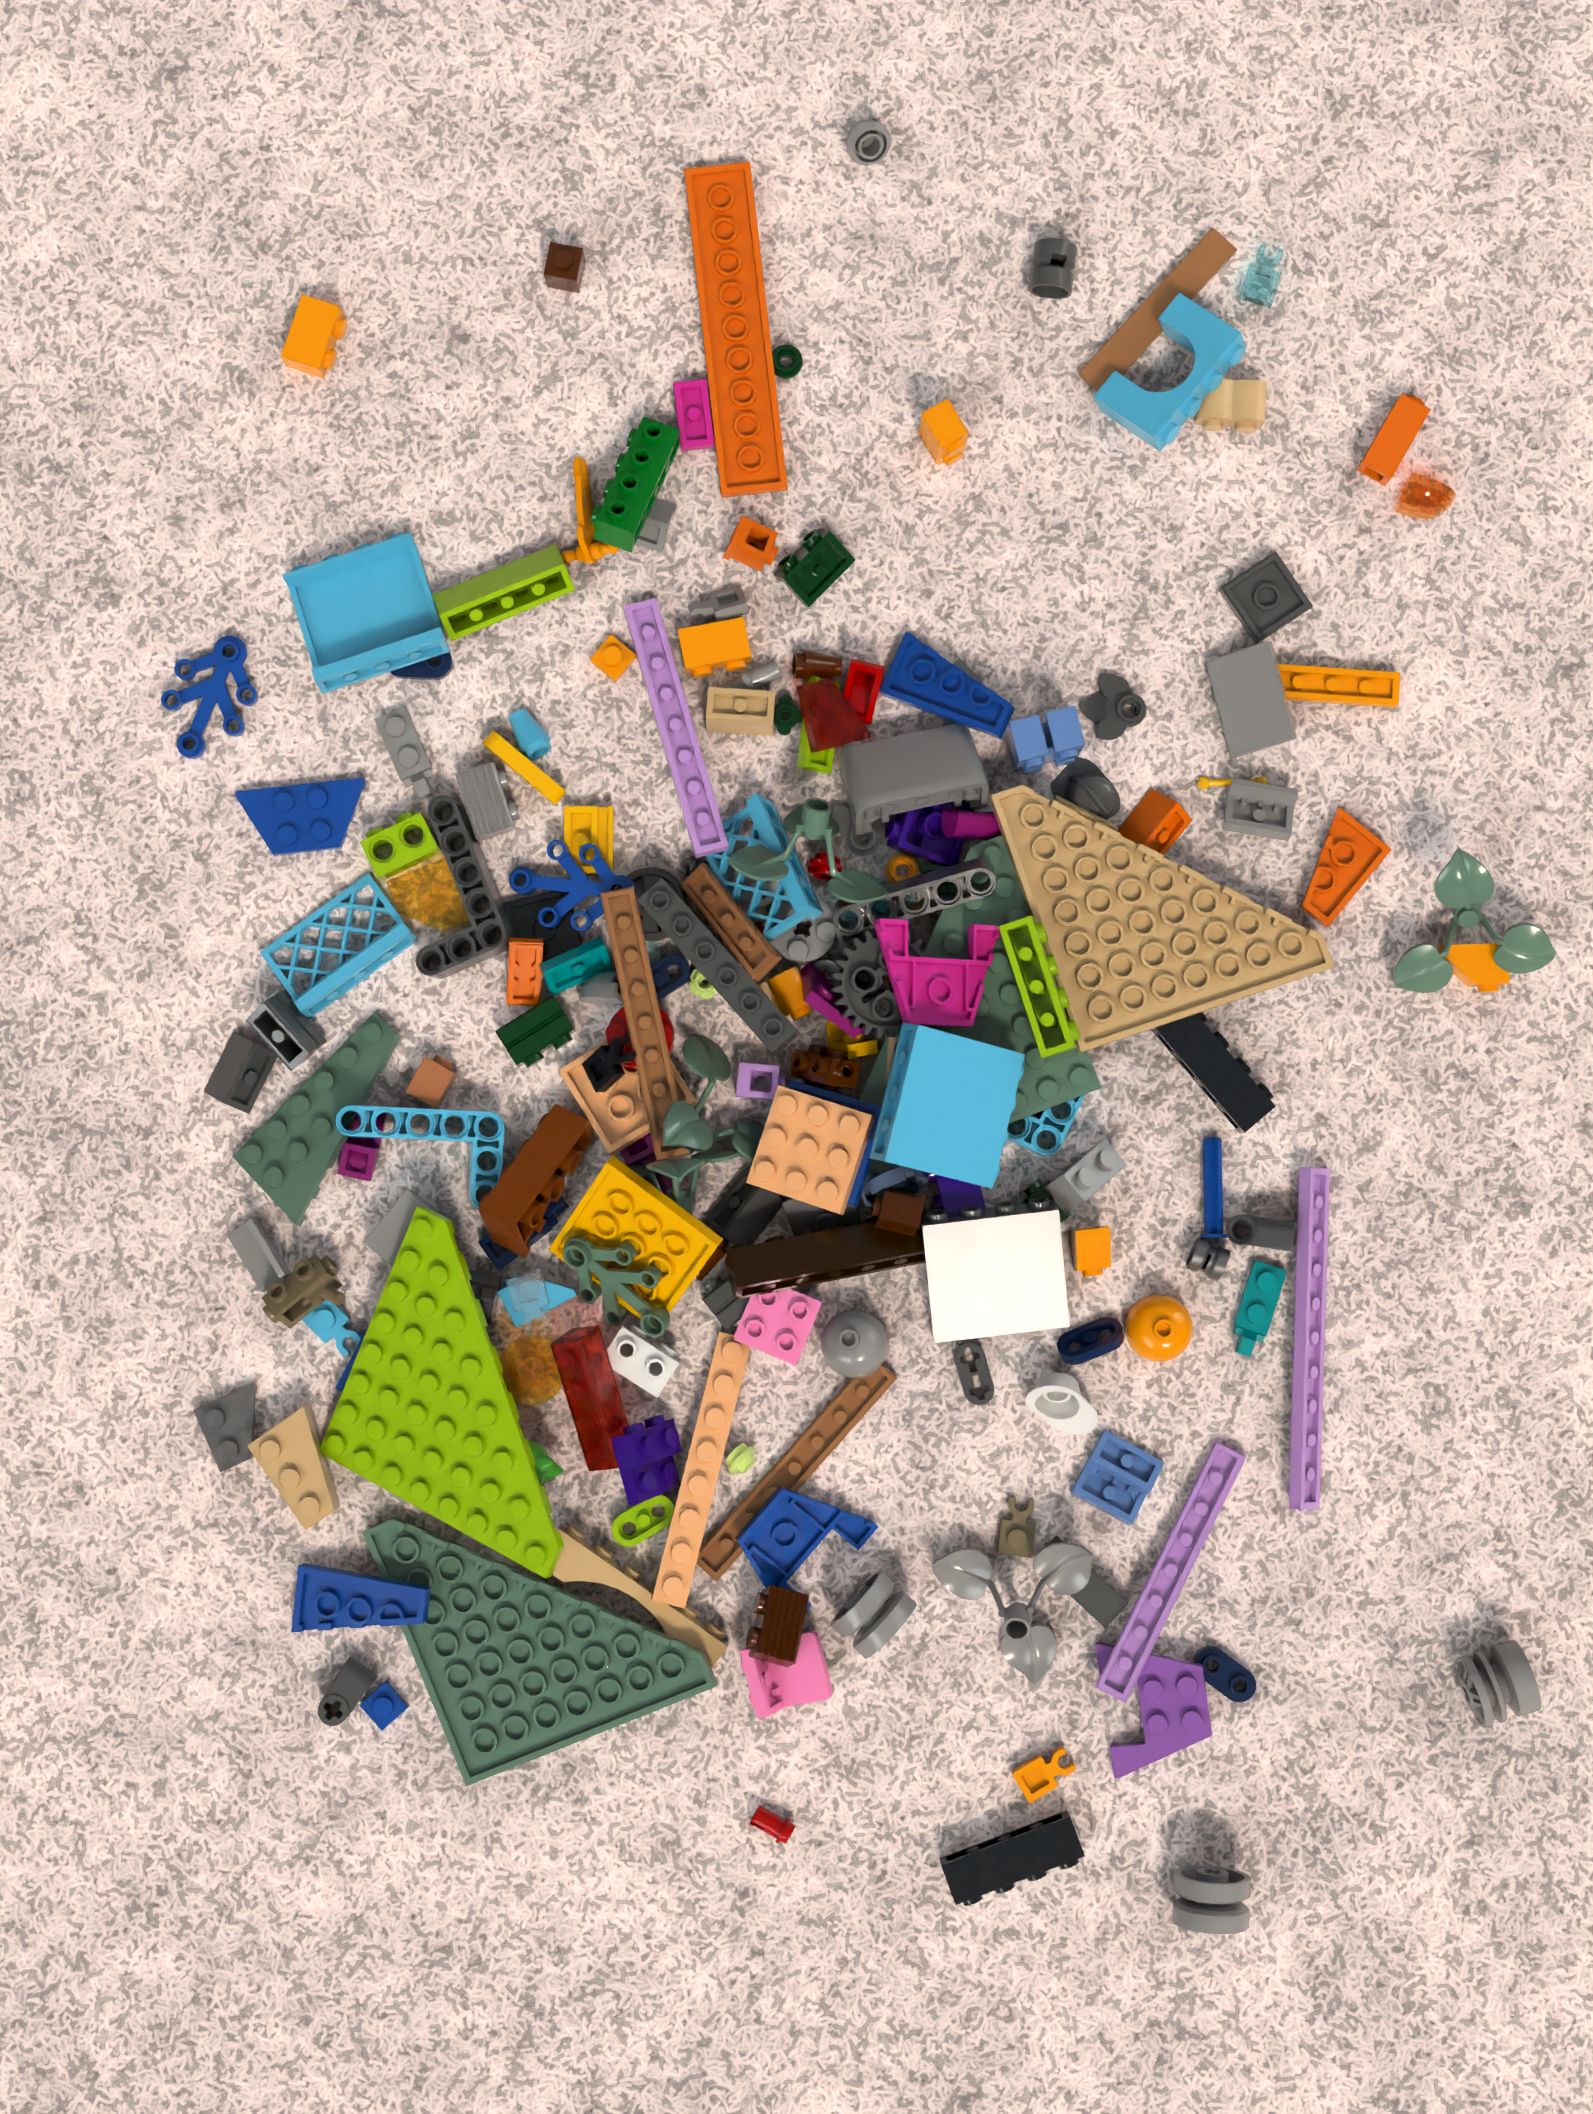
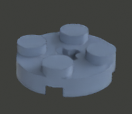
[861,1164,928,1208]

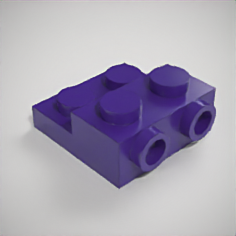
[885,800,970,867]
[611,1415,682,1505]

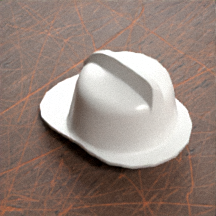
[1025,1368,1098,1435]

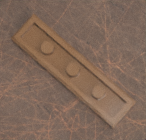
[679,862,782,982]

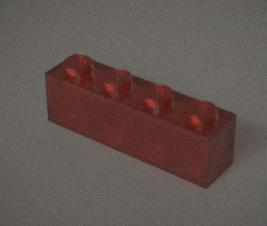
[550,1325,629,1471]

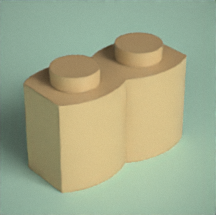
[1195,378,1267,433]

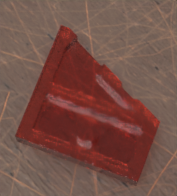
[796,678,871,752]

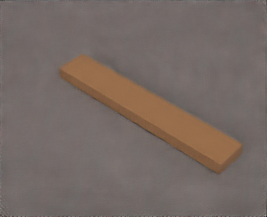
[1078,227,1237,391]

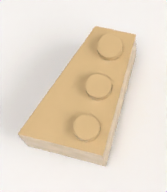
[247,1403,340,1530]

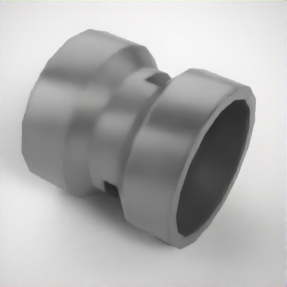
[1185,1237,1231,1281]

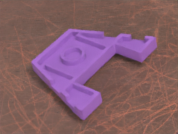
[1095,1642,1213,1778]

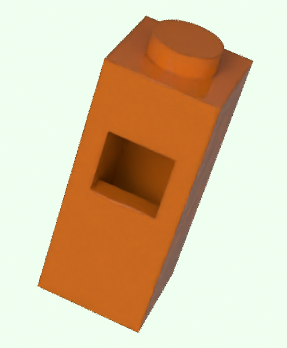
[1356,393,1431,486]

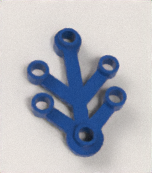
[161,636,258,759]
[509,840,636,932]

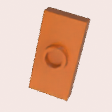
[506,938,543,1006]

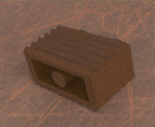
[746,1585,809,1667]

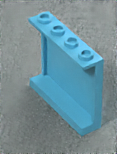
[282,532,450,694]
[869,1023,1025,1189]

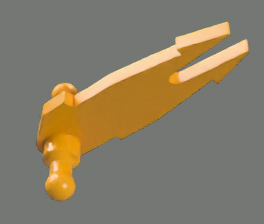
[561,457,619,564]

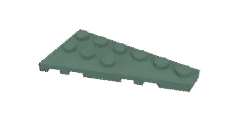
[232,1012,401,1227]

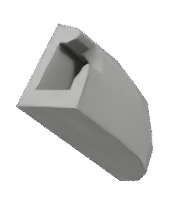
[579,971,623,1004]

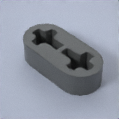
[954,1341,995,1405]

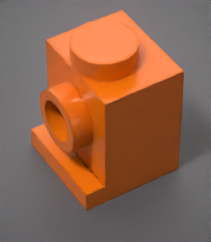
[722,516,779,572]

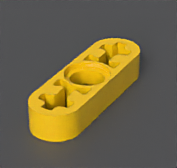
[482,730,566,806]

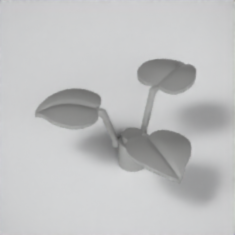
[932,1542,1093,1684]

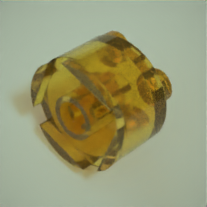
[500,1334,569,1405]

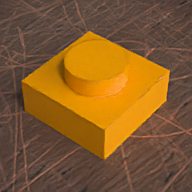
[589,634,637,683]

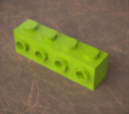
[432,544,575,641]
[998,915,1081,1059]

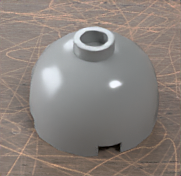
[821,1310,890,1379]

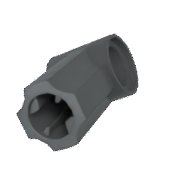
[1226,1214,1298,1252]

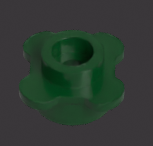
[773,695,804,735]

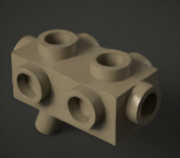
[262,1254,345,1329]

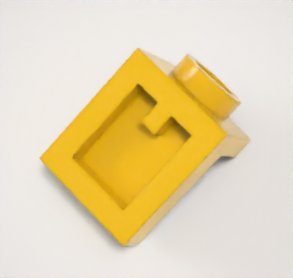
[826,1021,878,1058]

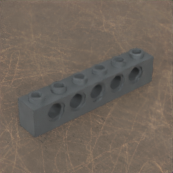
[637,878,801,1056]

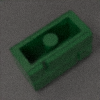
[495,995,576,1068]

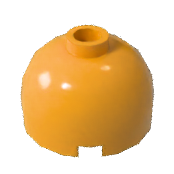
[1125,1294,1193,1362]

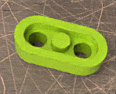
[612,1494,675,1547]

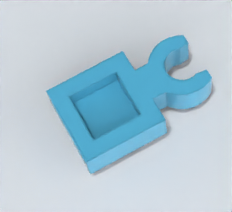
[302,1300,362,1356]

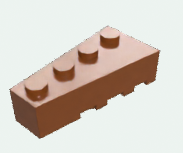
[478,1104,595,1258]

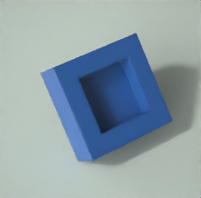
[359,1680,409,1731]

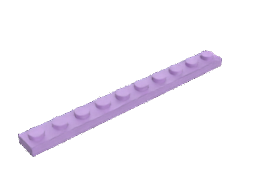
[1287,1167,1330,1510]

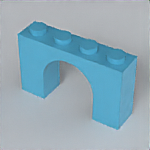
[1093,292,1246,452]

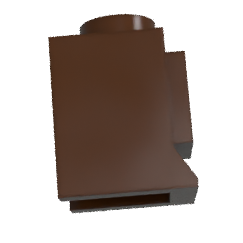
[871,1188,926,1236]

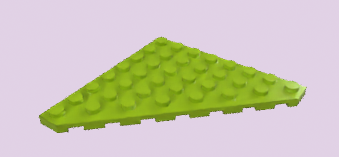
[321,1205,565,1579]

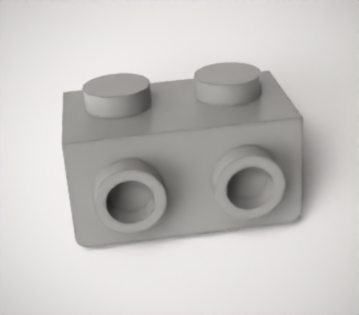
[1222,779,1298,841]

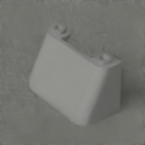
[838,721,989,835]

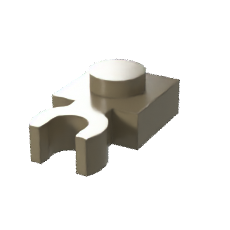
[997,1495,1036,1558]

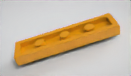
[1278,664,1400,708]

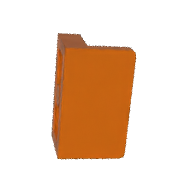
[1117,789,1192,855]

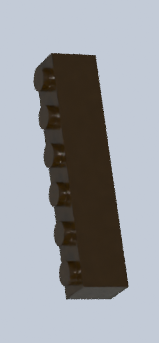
[724,1212,926,1300]

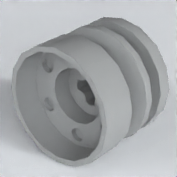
[1457,1640,1542,1728]

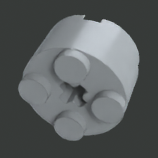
[770,898,836,965]

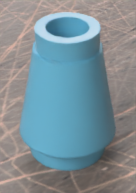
[508,709,552,761]

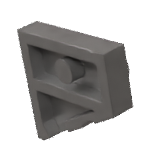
[193,1383,257,1472]

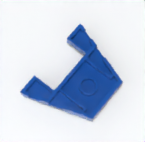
[735,1486,878,1611]

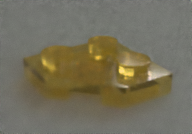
[386,858,470,932]

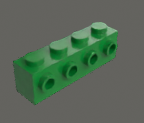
[590,417,681,553]

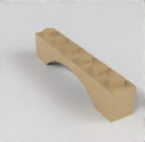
[552,1524,728,1668]

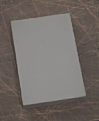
[1206,641,1297,758]

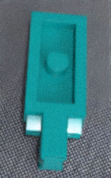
[1233,1260,1287,1357]

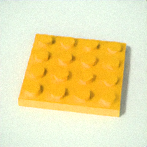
[548,1156,723,1319]

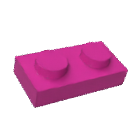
[673,379,715,452]

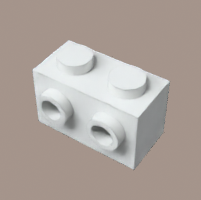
[600,1323,681,1398]

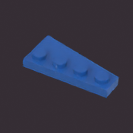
[291,1563,431,1633]

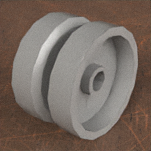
[830,1569,917,1659]
[1172,1866,1251,1934]

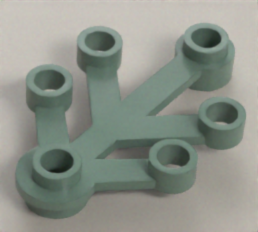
[563,1236,670,1338]

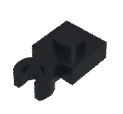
[582,1037,637,1092]

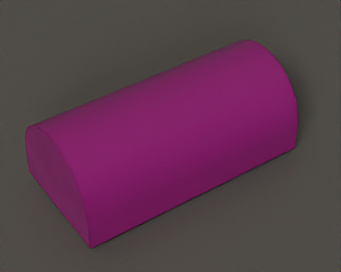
[941,808,1003,840]

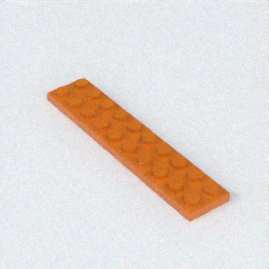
[684,162,788,498]

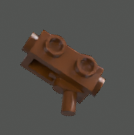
[791,1044,861,1089]

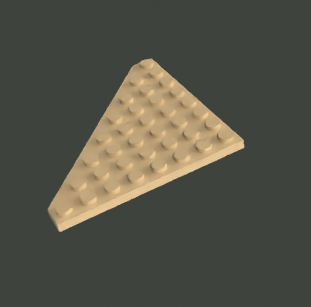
[989,785,1334,1053]

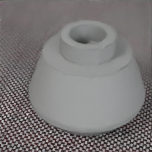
[847,120,891,166]

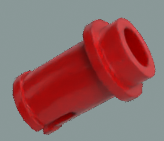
[749,1805,795,1844]

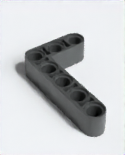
[415,795,515,979]
[833,858,996,998]

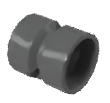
[1029,238,1077,299]

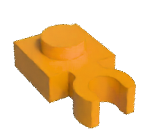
[1011,1746,1076,1804]

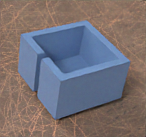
[1004,706,1085,775]

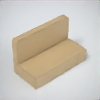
[706,687,775,736]

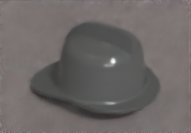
[1050,757,1120,820]

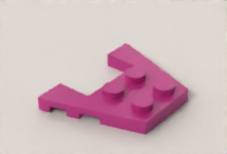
[874,918,1001,1028]

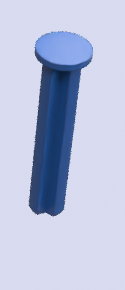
[1200,1137,1228,1238]

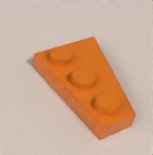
[1300,807,1392,928]

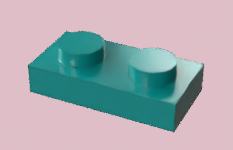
[539,937,613,996]

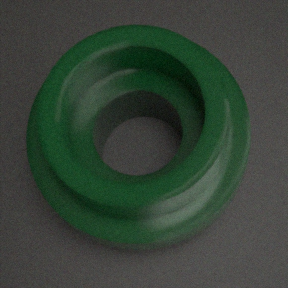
[772,345,803,379]

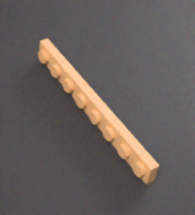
[651,1332,750,1608]

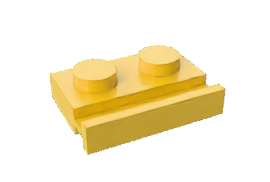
[564,806,614,875]

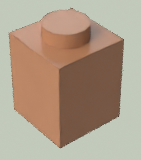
[405,1055,458,1109]

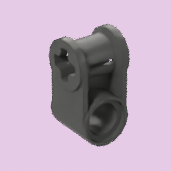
[318,1657,378,1726]

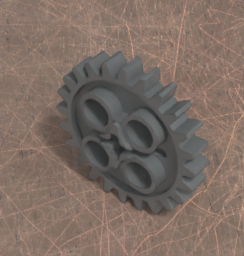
[830,931,932,1039]

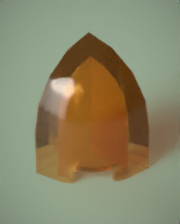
[1395,472,1456,519]

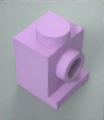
[736,1062,786,1100]

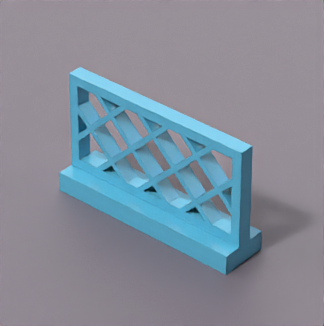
[706,793,824,942]
[260,873,418,1019]

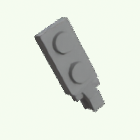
[374,706,434,801]

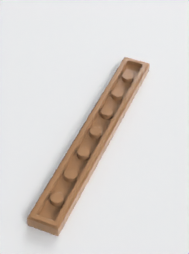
[600,886,690,1161]
[696,1364,898,1582]

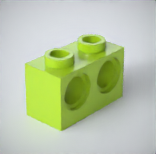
[360,811,442,881]

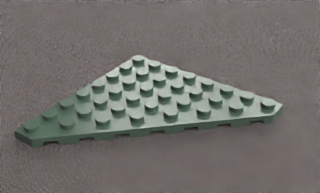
[859,835,1102,1175]
[362,1516,718,1786]

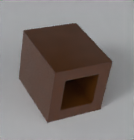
[544,242,586,293]

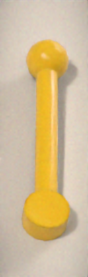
[1197,776,1267,790]

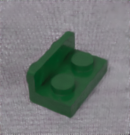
[774,529,855,607]

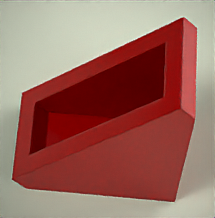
[839,659,885,725]

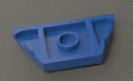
[235,777,366,856]

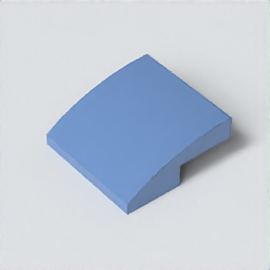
[1070,1430,1164,1526]

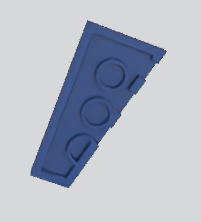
[879,631,1015,739]

